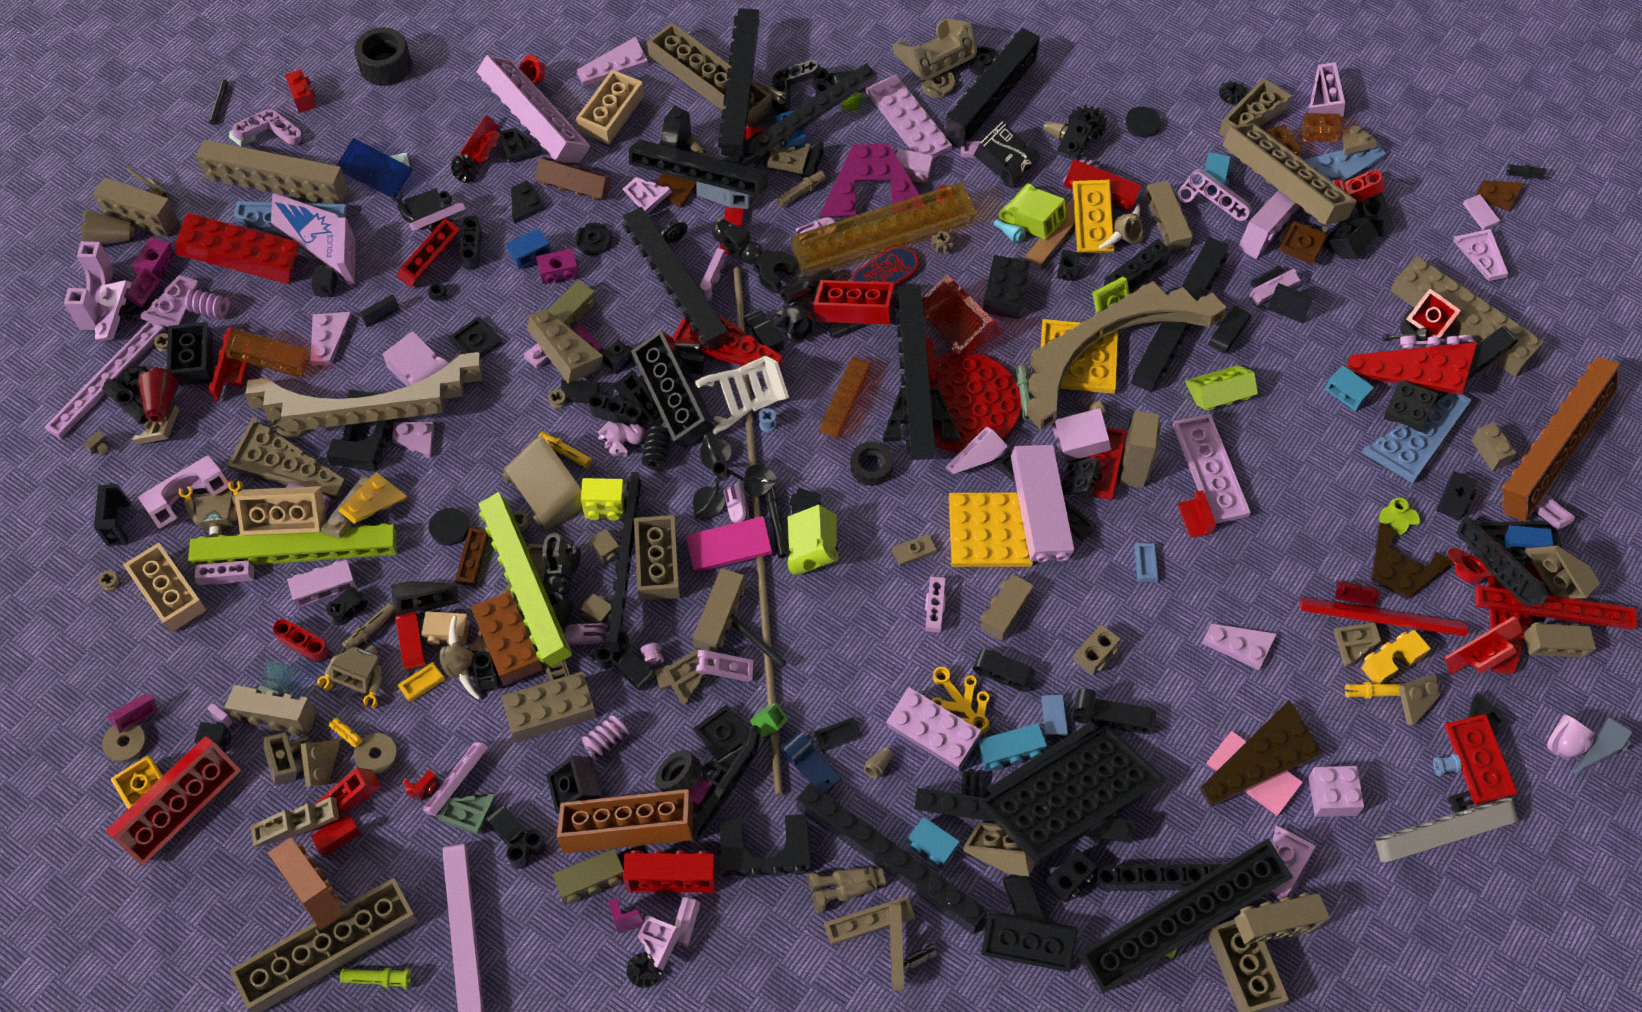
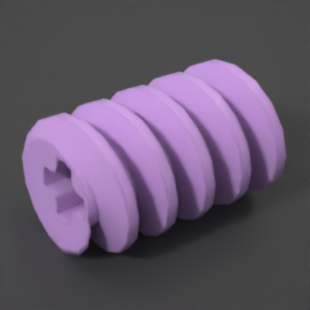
[185,288,230,319]
[582,715,630,761]

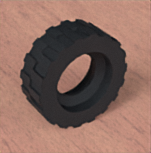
[850,441,894,486]
[655,749,703,792]

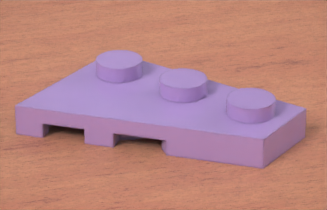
[140,275,198,327]
[1202,624,1276,670]

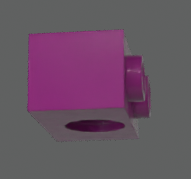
[132,237,175,278]
[536,248,579,284]

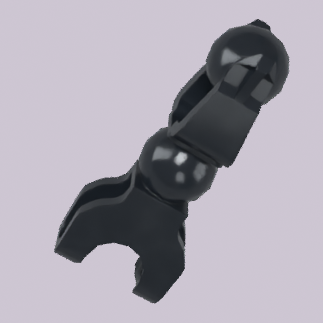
[712,218,798,293]
[542,533,581,634]

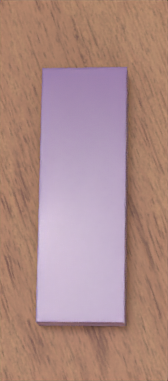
[409,202,465,231]

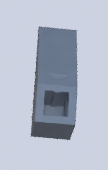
[697,182,751,209]

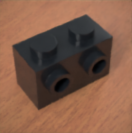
[1057,118,1095,161]

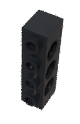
[1103,239,1171,292]

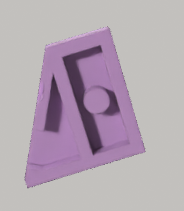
[638,915,682,970]

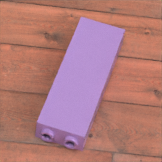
[1011,445,1074,562]

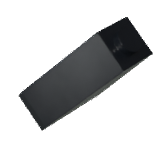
[660,105,692,150]

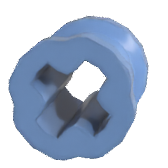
[759,408,777,433]
[1433,754,1462,776]

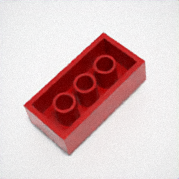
[814,280,896,325]
[623,850,716,893]

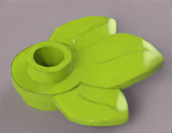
[1379,498,1420,535]

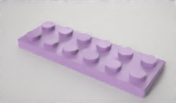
[866,74,952,158]
[1173,414,1251,524]

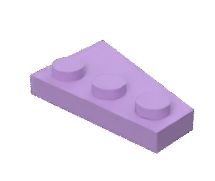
[1453,229,1508,281]
[95,280,132,342]
[310,312,352,366]
[1268,825,1315,900]

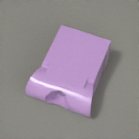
[383,331,449,386]

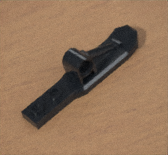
[1456,517,1548,606]
[692,725,761,842]

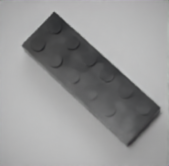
[631,330,716,448]

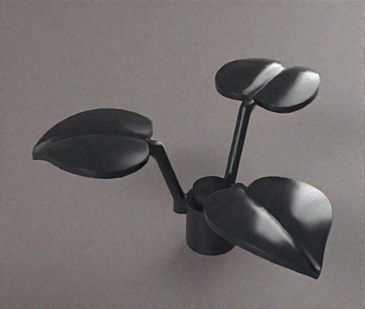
[693,434,778,519]

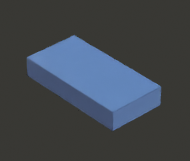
[1134,543,1158,582]
[1041,695,1067,737]

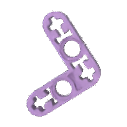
[232,109,301,145]

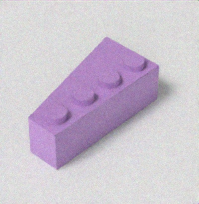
[1238,191,1300,259]

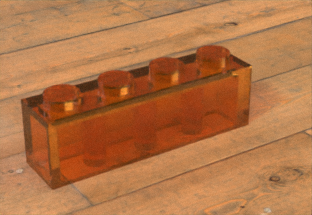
[225,329,309,378]

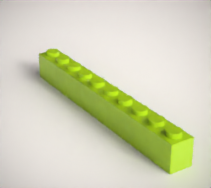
[479,492,572,667]
[188,523,397,569]

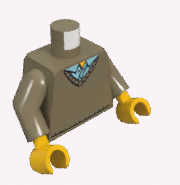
[179,481,244,537]
[317,646,382,709]

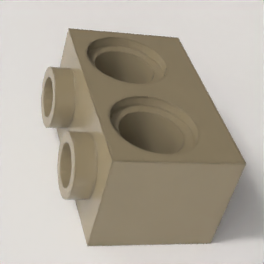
[1073,624,1121,676]

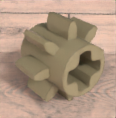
[931,231,954,254]

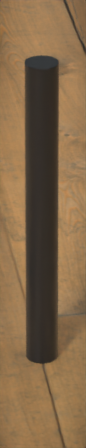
[730,614,787,668]

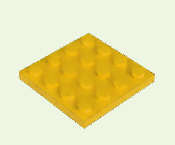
[1040,319,1118,394]
[949,493,1033,567]

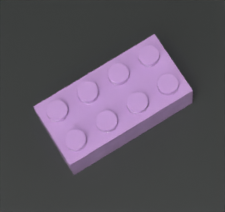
[886,687,982,772]

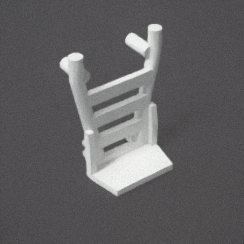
[695,356,789,434]

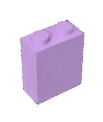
[1053,408,1111,462]

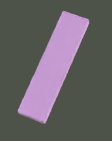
[423,742,488,816]

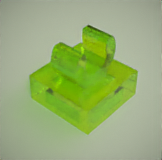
[841,92,861,112]

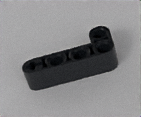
[1073,688,1157,734]

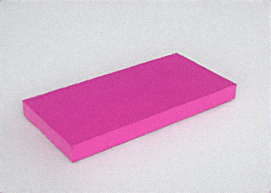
[686,516,772,573]

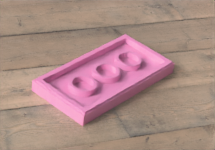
[1206,731,1302,816]

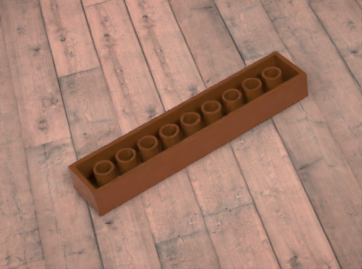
[1502,356,1620,522]

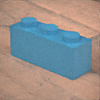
[976,723,1047,771]

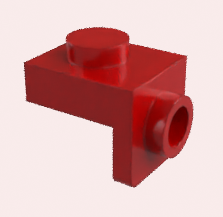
[402,770,439,801]

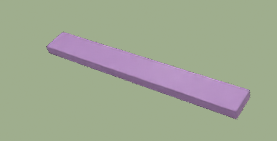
[45,321,166,439]

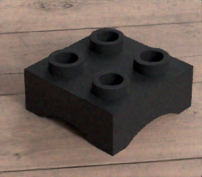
[1384,380,1438,432]

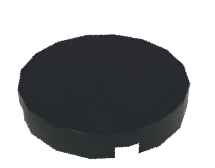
[967,47,997,76]
[1125,106,1161,138]
[575,222,612,256]
[429,508,469,546]

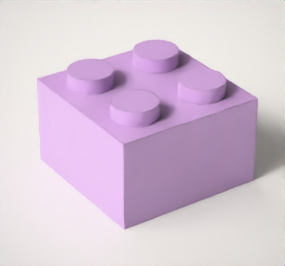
[1308,766,1364,817]

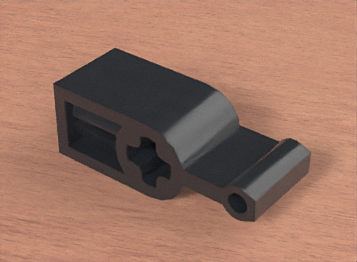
[744,308,784,353]

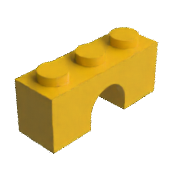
[1361,630,1431,684]

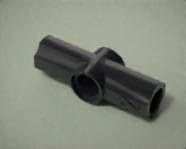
[780,268,835,305]
[102,378,148,425]

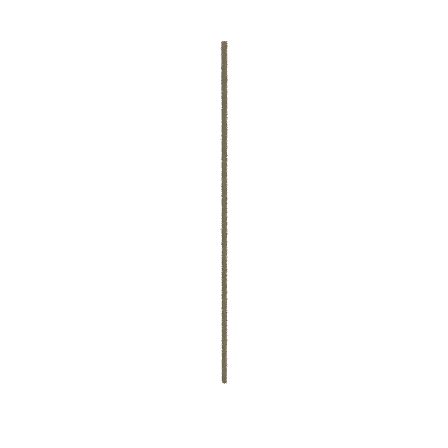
[733,268,784,796]

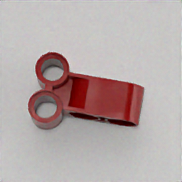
[1332,170,1387,203]

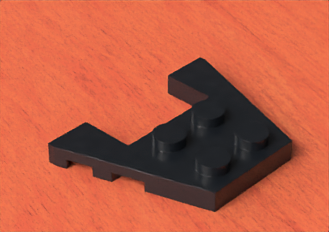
[883,387,960,442]

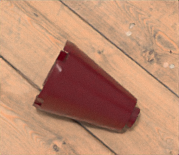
[138,368,179,422]

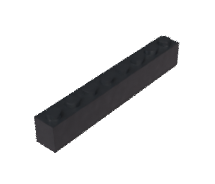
[629,139,768,197]

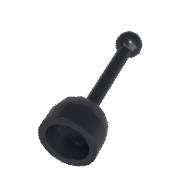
[1383,327,1430,341]

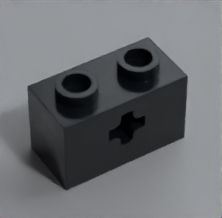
[1436,471,1477,520]

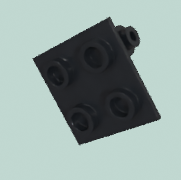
[1061,458,1101,499]

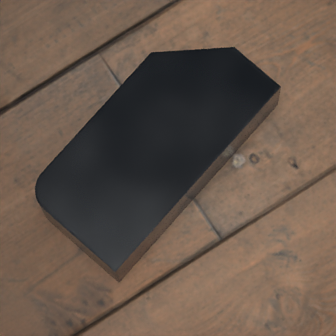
[560,380,599,404]

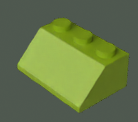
[1185,365,1258,410]

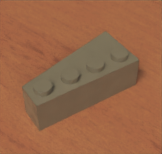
[1219,78,1292,138]
[527,309,603,384]
[224,685,317,736]
[1234,893,1330,944]

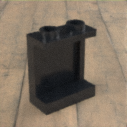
[94,483,131,546]

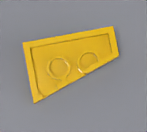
[339,472,407,523]

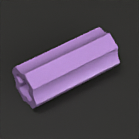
[674,897,700,947]

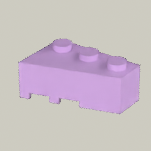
[1308,62,1345,122]

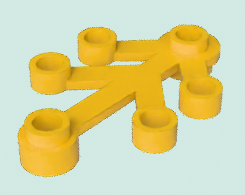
[932,667,990,735]

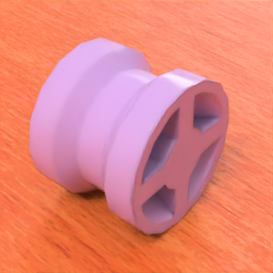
[640,643,664,667]

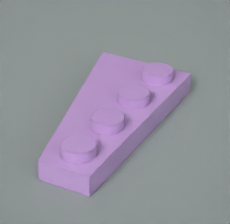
[577,37,648,87]

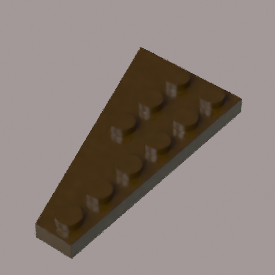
[1200,700,1323,807]

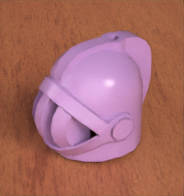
[1547,715,1595,760]

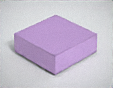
[207,703,233,728]

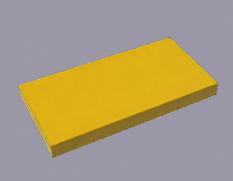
[1072,180,1114,254]

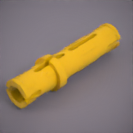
[538,431,592,469]
[1345,682,1401,699]

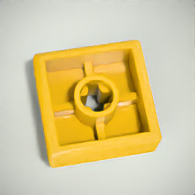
[111,756,163,809]

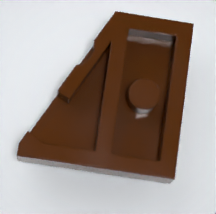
[1475,180,1523,212]

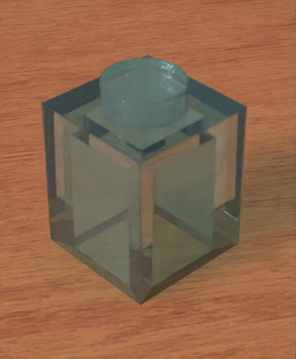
[261,661,294,693]

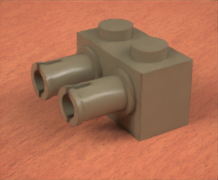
[263,732,310,786]

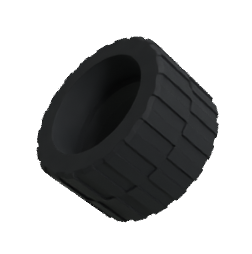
[354,27,412,86]

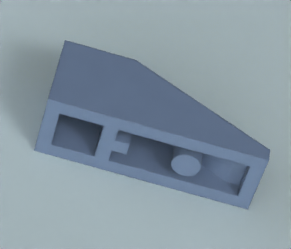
[1573,718,1632,775]

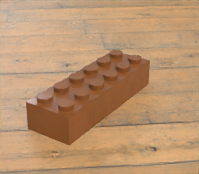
[557,789,694,854]

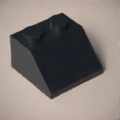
[1323,218,1377,259]
[546,755,602,814]

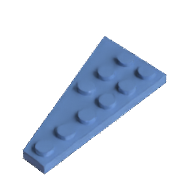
[1299,141,1386,211]
[234,201,347,237]
[1361,393,1471,483]

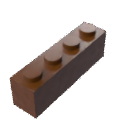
[535,157,612,201]

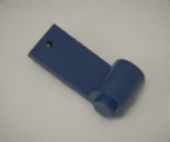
[780,732,842,794]

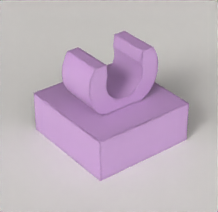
[524,343,550,369]

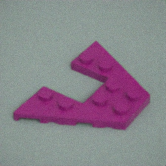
[820,143,929,218]

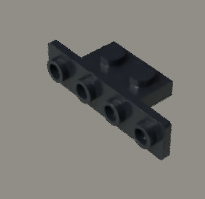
[1356,169,1393,237]

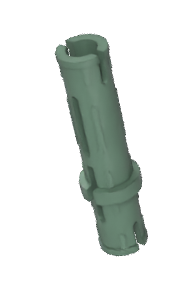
[1016,365,1033,421]

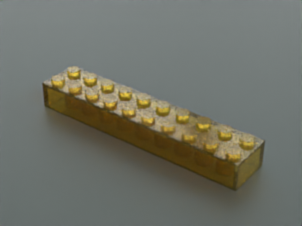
[790,182,976,276]

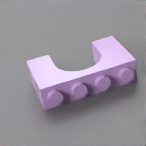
[64,241,114,330]
[138,455,229,529]

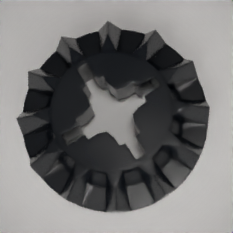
[1219,80,1247,104]
[451,154,478,183]
[661,220,688,244]
[120,364,149,393]
[626,951,663,988]

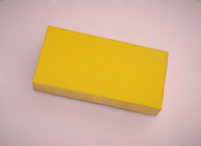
[398,662,445,703]

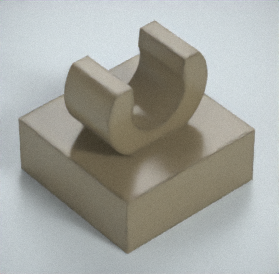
[84,431,109,456]

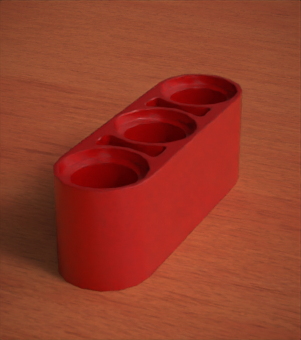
[395,611,426,671]
[272,619,329,663]

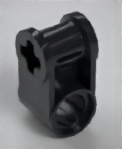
[326,587,368,626]
[473,651,499,693]

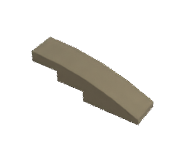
[251,797,339,847]

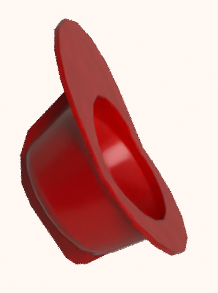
[519,54,546,84]
[1448,548,1492,585]

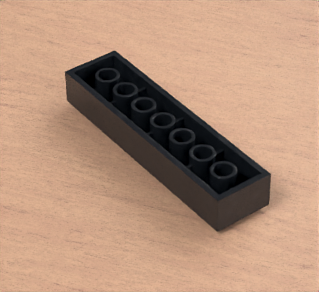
[944,28,1040,149]

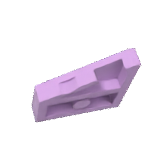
[623,177,672,214]
[392,422,434,458]

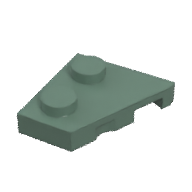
[438,794,496,835]

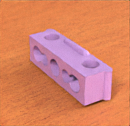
[1249,269,1300,306]
[195,561,254,585]
[925,576,946,633]

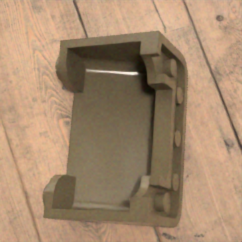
[892,18,977,80]
[501,435,583,532]

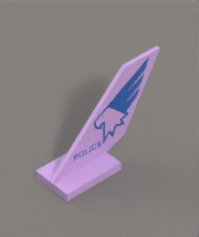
[271,193,356,285]

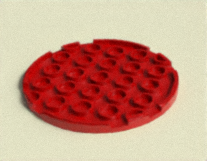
[929,352,1021,453]

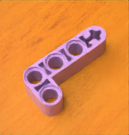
[1178,169,1251,221]

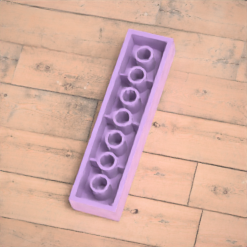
[477,55,590,163]

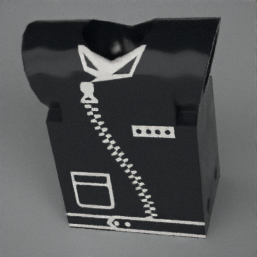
[973,122,1040,187]

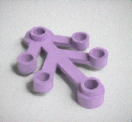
[1400,335,1476,350]

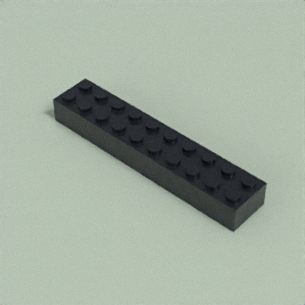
[1076,838,1293,994]

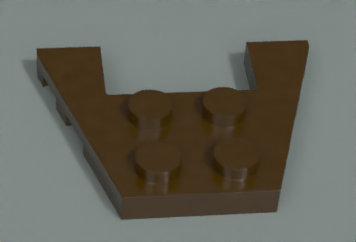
[1370,523,1452,600]

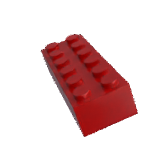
[176,213,299,284]
[105,736,241,866]

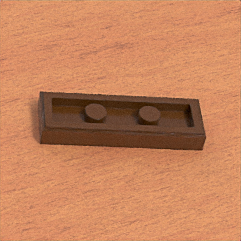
[455,527,489,586]

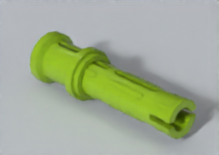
[340,967,412,989]

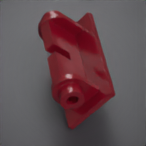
[1335,580,1380,608]

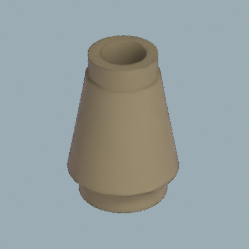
[1043,121,1068,141]
[864,747,893,779]

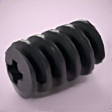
[641,426,671,471]

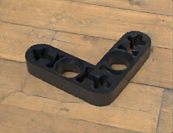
[772,60,822,115]

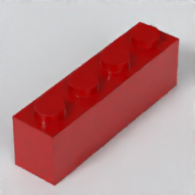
[1063,159,1141,211]
[397,218,460,288]

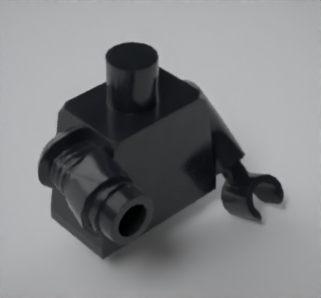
[391,188,452,232]

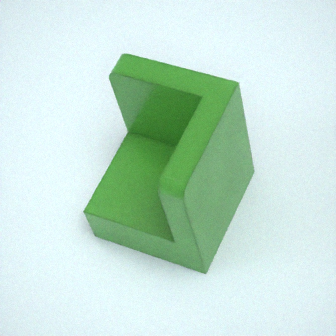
[750,702,788,737]

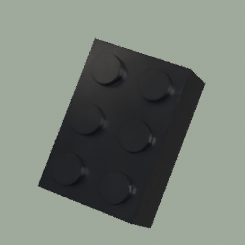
[982,255,1031,319]
[166,322,213,386]

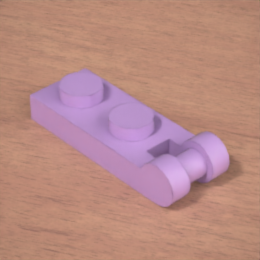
[700,248,727,301]
[696,650,754,682]

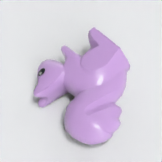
[598,421,646,457]

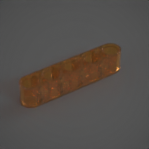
[819,356,871,439]

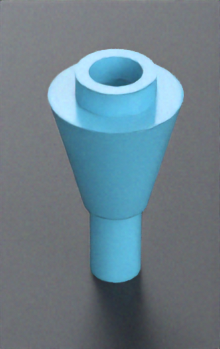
[994,219,1025,244]

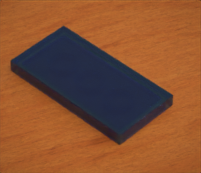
[336,138,413,198]

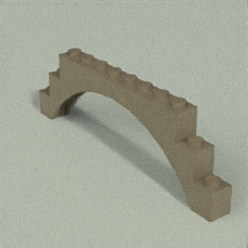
[1027,281,1227,430]
[245,352,482,432]

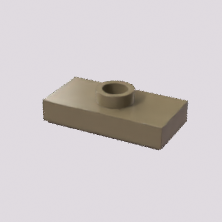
[892,534,937,567]

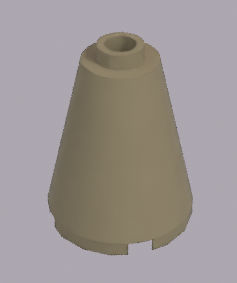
[81,210,135,245]

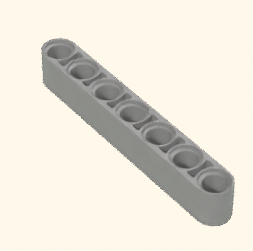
[1374,798,1518,862]

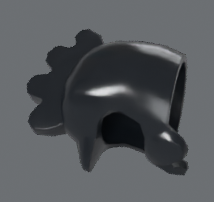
[776,302,816,342]

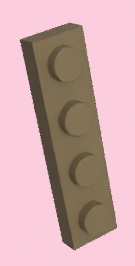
[321,476,369,538]
[824,896,915,946]

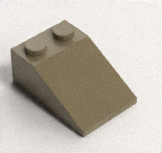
[1525,546,1600,599]
[963,822,1036,876]

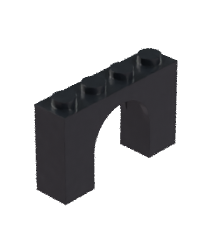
[327,389,394,472]
[719,814,810,880]

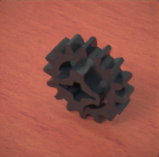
[1068,105,1107,139]

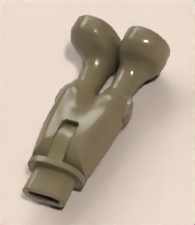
[807,867,886,913]

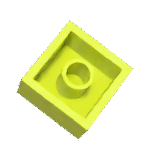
[581,478,626,521]

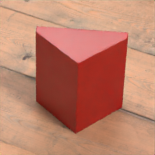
[1407,288,1462,338]

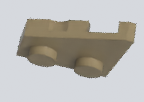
[132,405,179,445]
[1398,675,1440,725]

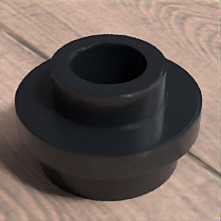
[428,283,447,301]

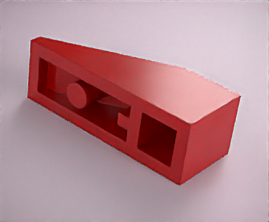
[315,767,382,815]

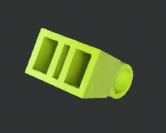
[999,183,1067,240]
[788,505,838,576]

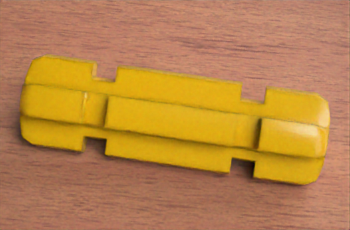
[329,718,362,747]

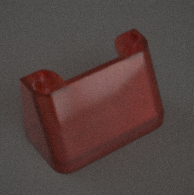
[922,274,1004,356]

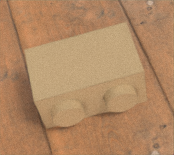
[422,612,470,645]

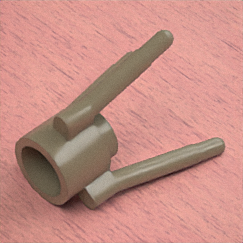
[127,167,168,198]

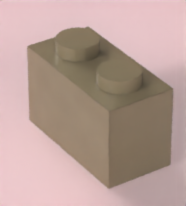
[1471,422,1516,471]

